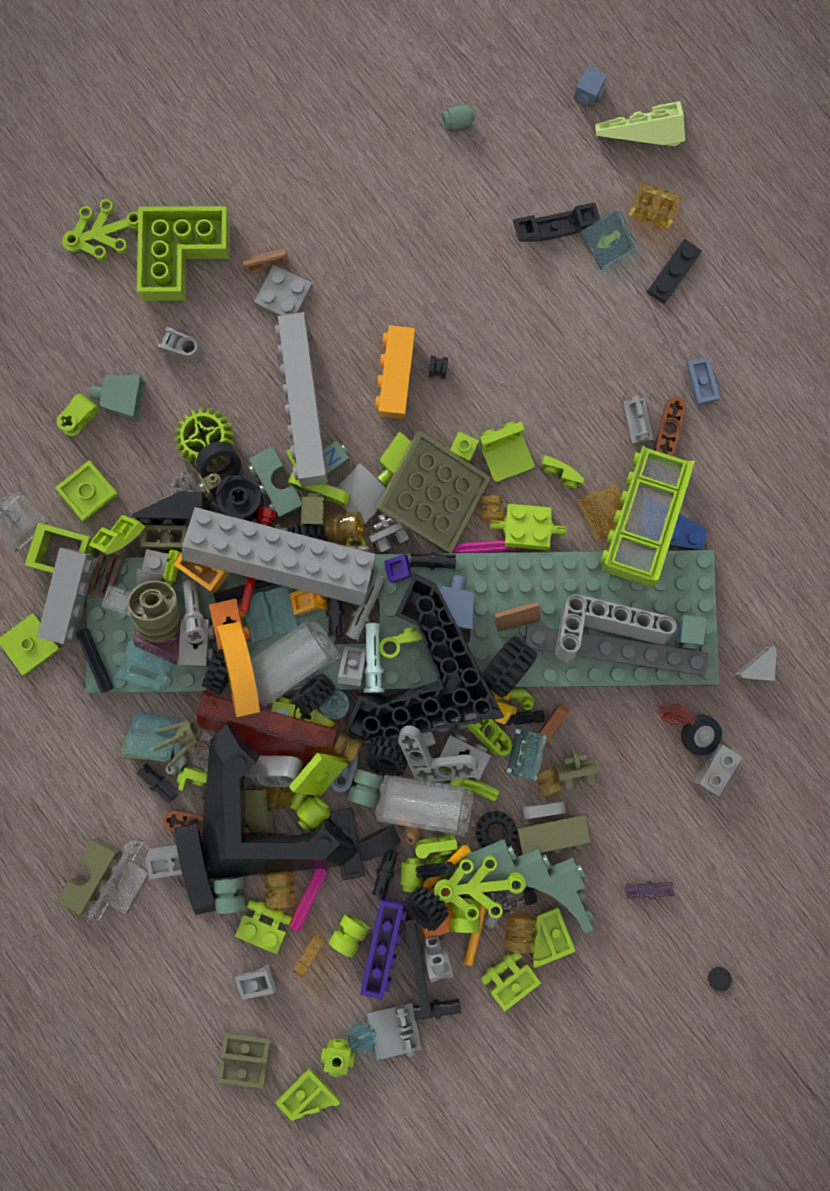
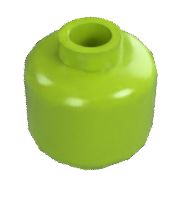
[296,796,330,831]

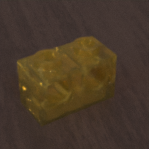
[629,182,682,228]

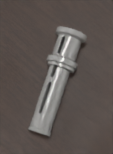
[183,580,206,643]

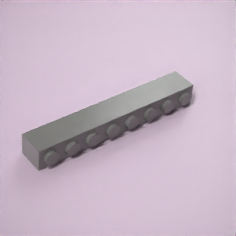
[275,312,328,487]

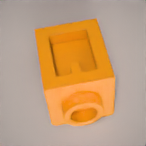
[289,590,328,616]

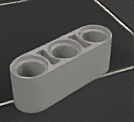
[244,756,303,787]

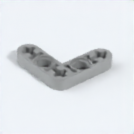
[398,726,479,783]

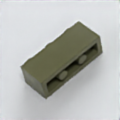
[517,813,591,855]

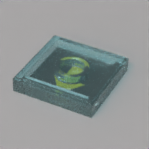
[580,208,638,270]

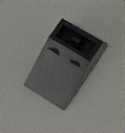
[132,491,210,526]

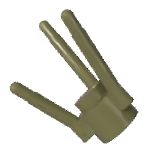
[153,719,201,767]

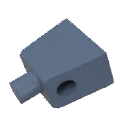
[440,575,474,631]

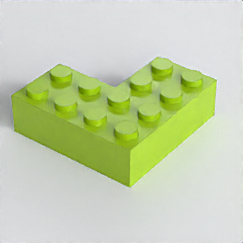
[137,206,230,301]

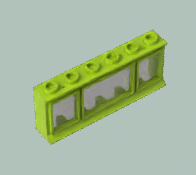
[600,445,695,588]

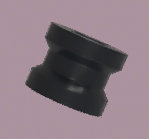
[428,355,448,379]

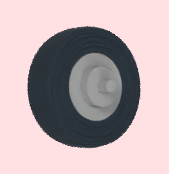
[681,714,722,755]

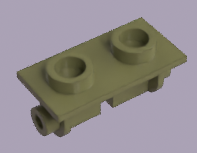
[198,473,222,506]

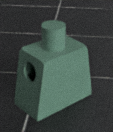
[89,375,145,422]

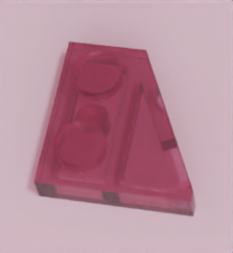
[133,630,180,664]

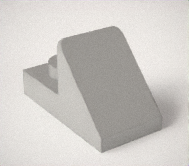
[136,549,169,586]
[337,646,366,686]
[235,964,277,1000]

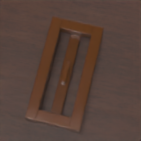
[87,552,125,600]

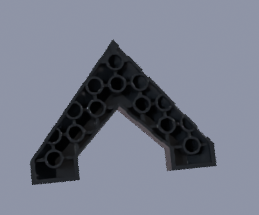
[343,573,504,744]
[201,723,357,879]

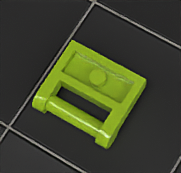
[415,834,458,859]

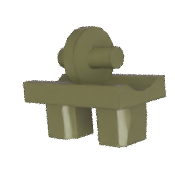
[555,750,600,789]

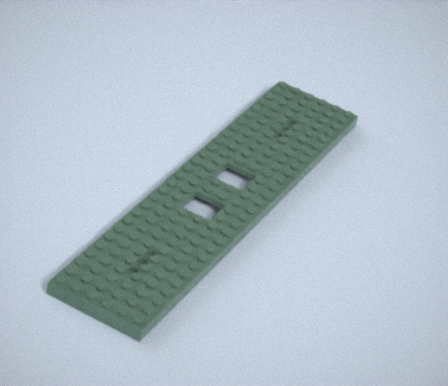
[86,550,719,693]

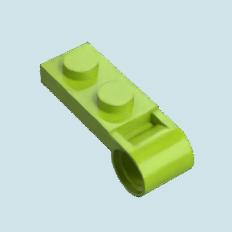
[379,627,423,659]

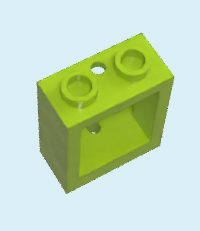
[25,522,96,574]

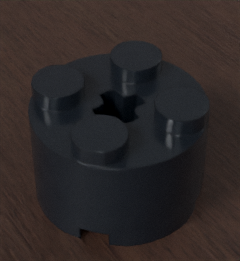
[216,474,264,522]

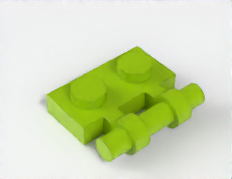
[235,899,292,954]
[481,950,541,1012]

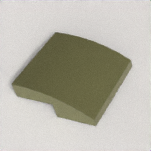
[217,1033,271,1089]

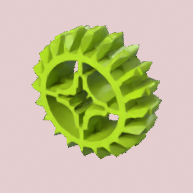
[174,407,234,467]

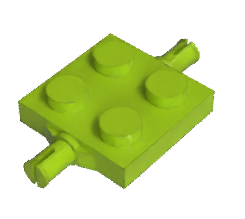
[490,504,566,551]

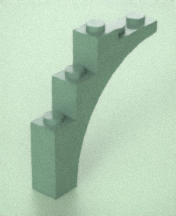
[454,839,594,934]

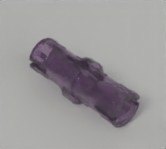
[625,881,674,900]

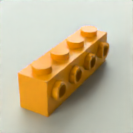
[375,325,415,420]

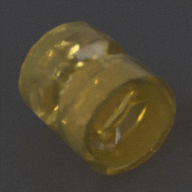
[325,512,364,542]
[264,871,296,909]
[505,914,537,953]

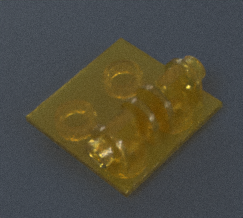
[577,483,635,540]

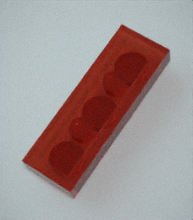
[658,704,698,726]

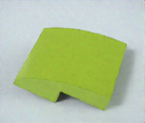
[88,515,145,555]

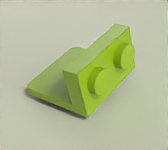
[478,421,534,482]

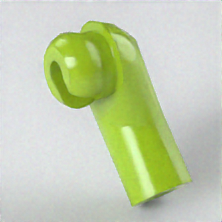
[509,688,534,710]

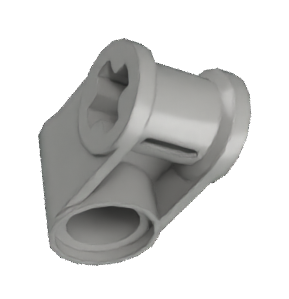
[157,327,202,362]

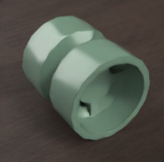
[347,768,384,808]
[213,876,246,914]

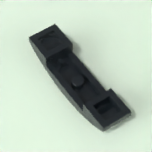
[513,202,601,242]
[174,823,216,915]

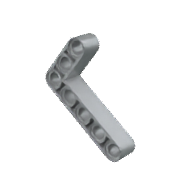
[555,594,677,663]

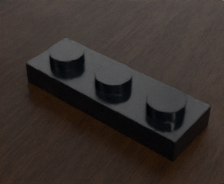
[646,239,702,304]

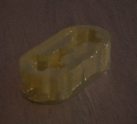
[293,933,325,977]

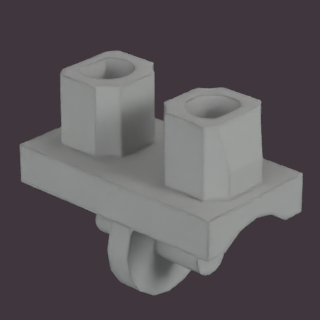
[369,514,410,554]
[422,936,454,983]

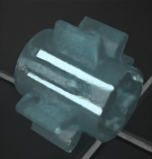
[348,1021,376,1054]

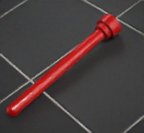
[240,508,276,613]

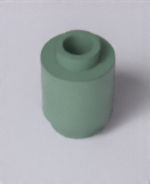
[442,104,475,131]

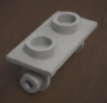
[623,396,654,444]

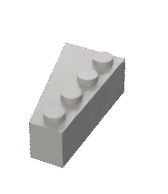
[37,548,94,644]

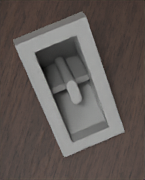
[734,646,777,682]

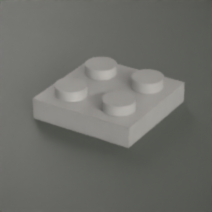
[254,265,313,316]

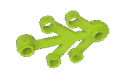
[62,199,138,261]
[434,855,526,921]

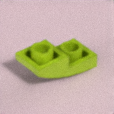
[540,455,584,489]

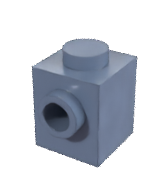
[574,65,607,107]

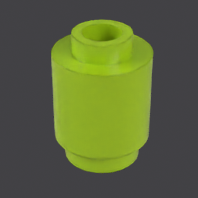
[400,857,424,892]

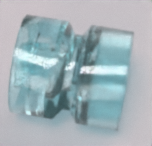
[320,690,351,719]

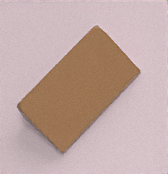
[243,248,288,274]
[493,602,541,632]

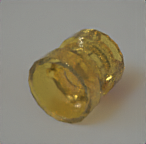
[481,495,503,521]
[332,732,363,763]
[533,767,563,797]

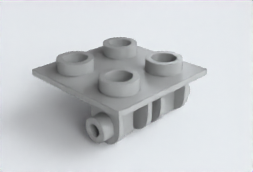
[367,1002,422,1060]

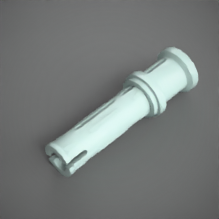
[363,623,384,693]

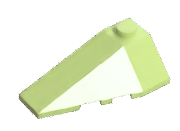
[595,101,685,146]

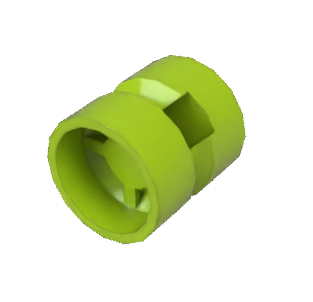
[450,897,480,933]
[328,913,370,958]

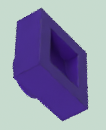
[384,554,412,584]

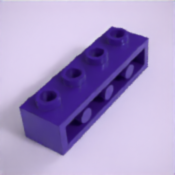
[360,897,407,1000]

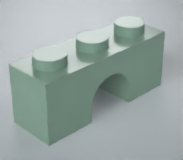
[248,446,302,521]

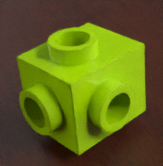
[320,1039,355,1077]

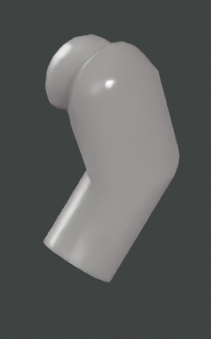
[165,742,187,775]

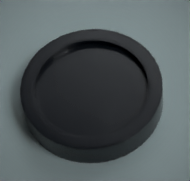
[708,967,732,991]

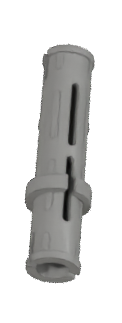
[345,573,386,641]

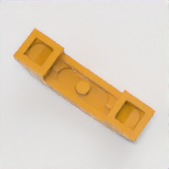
[216,622,260,718]

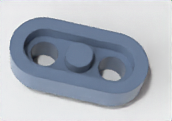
[331,747,360,792]

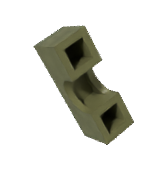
[56,837,121,915]

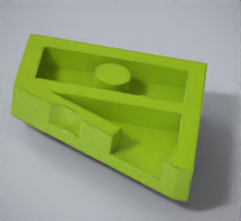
[532,906,576,968]
[275,1067,341,1121]

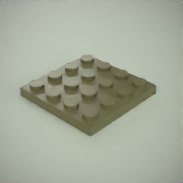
[375,431,491,554]

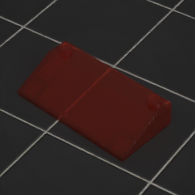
[194,689,341,771]

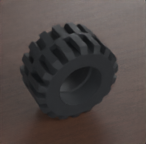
[482,635,537,698]

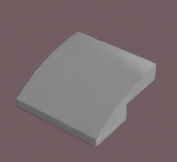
[336,463,386,526]

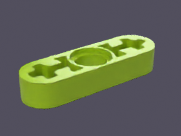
[288,472,351,506]
[465,719,512,756]

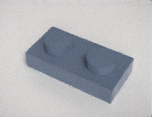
[686,357,720,405]

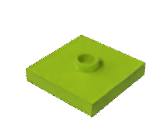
[55,460,119,523]
[0,613,61,676]
[289,753,349,796]

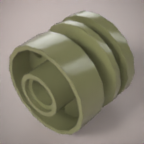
[127,581,183,642]

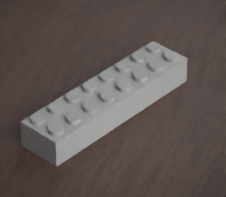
[182,507,375,606]

